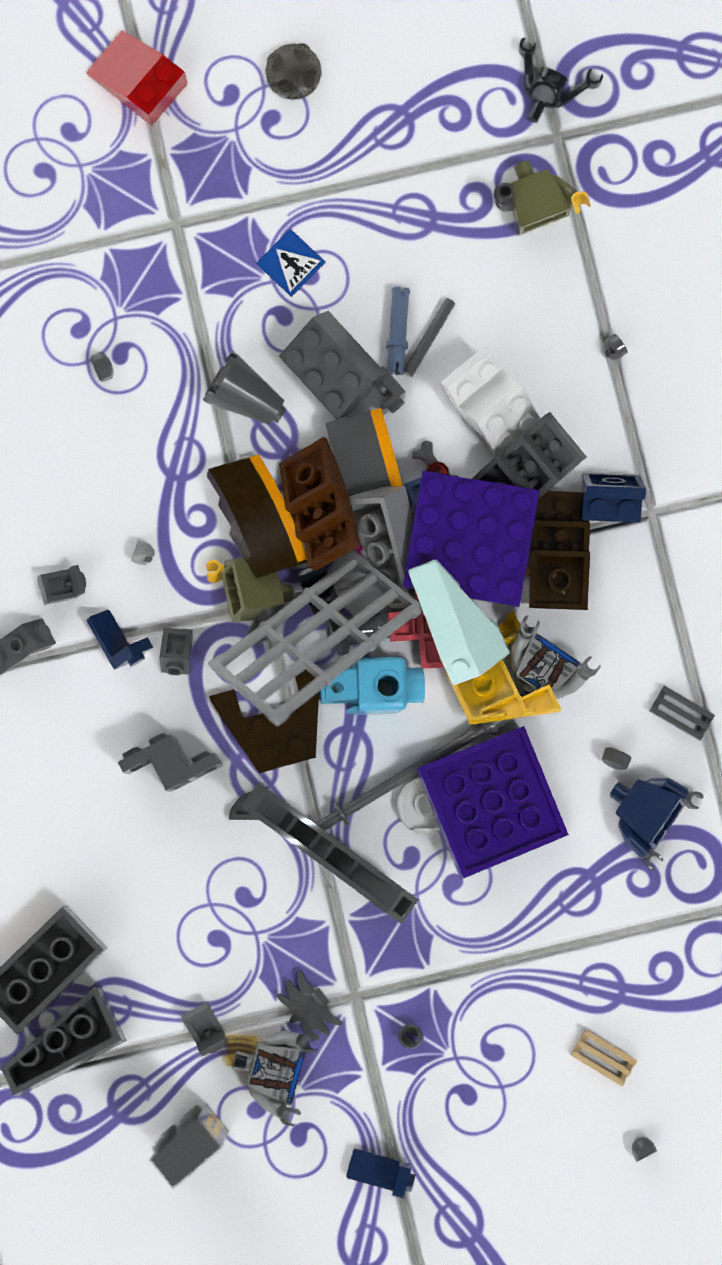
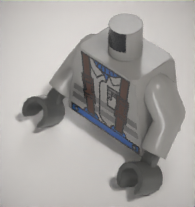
[511,615,601,699]
[232,1031,319,1126]

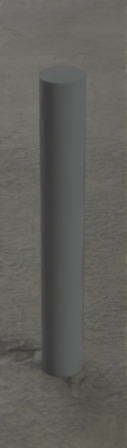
[404,298,456,377]

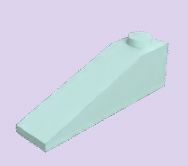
[408,559,510,685]

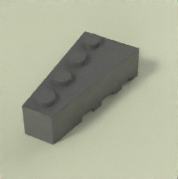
[1,986,127,1096]

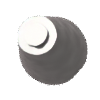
[203,351,286,425]

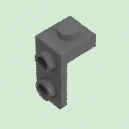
[0,618,56,675]

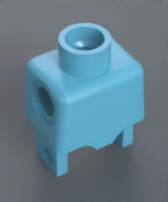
[320,657,425,715]

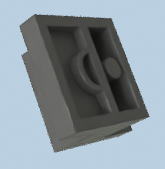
[118,733,223,792]

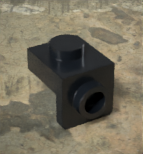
[297,566,338,615]

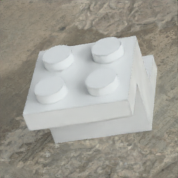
[441,346,541,456]

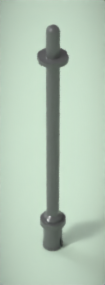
[316,719,514,830]

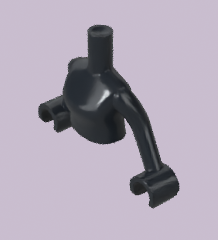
[518,37,603,123]

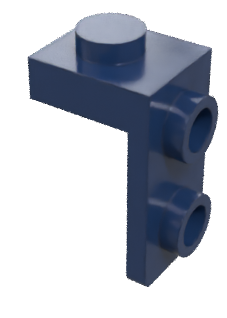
[87,610,153,670]
[346,1148,416,1199]

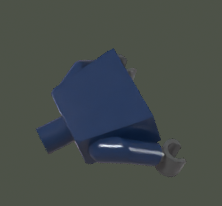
[610,778,704,870]

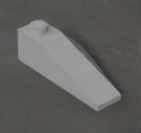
[349,486,416,608]

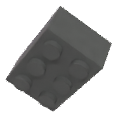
[279,310,387,420]

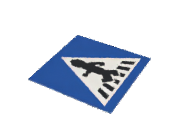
[256,228,326,297]

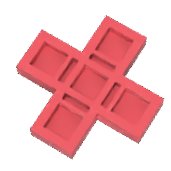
[388,591,444,669]

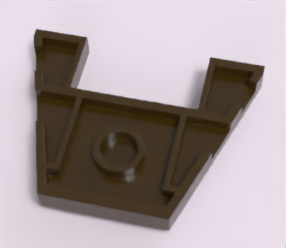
[209,666,320,774]

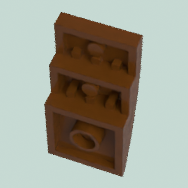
[279,437,361,571]

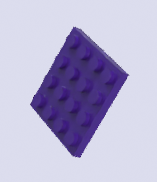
[403,471,539,608]
[416,726,569,880]

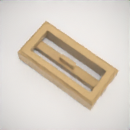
[570,1029,637,1087]

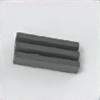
[649,685,715,741]

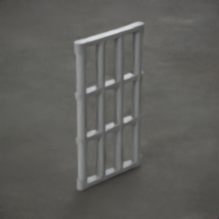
[208,551,423,726]

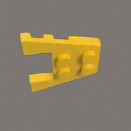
[445,611,562,725]

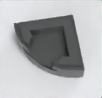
[229,791,258,820]

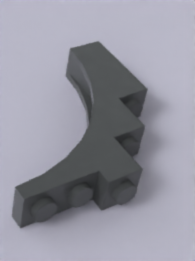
[241,783,419,924]

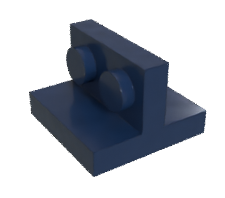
[581,473,646,523]

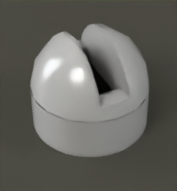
[131,540,155,565]

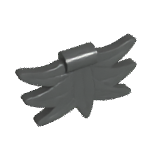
[277,970,343,1041]

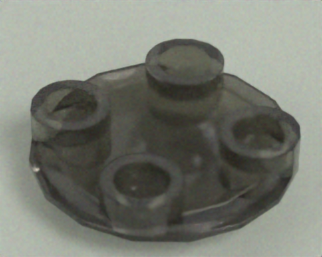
[265,43,322,100]

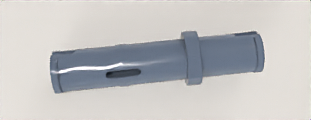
[386,287,410,375]

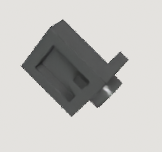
[375,366,406,415]
[159,628,193,676]

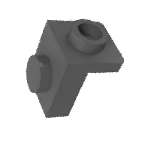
[37,565,86,605]
[182,1002,228,1056]

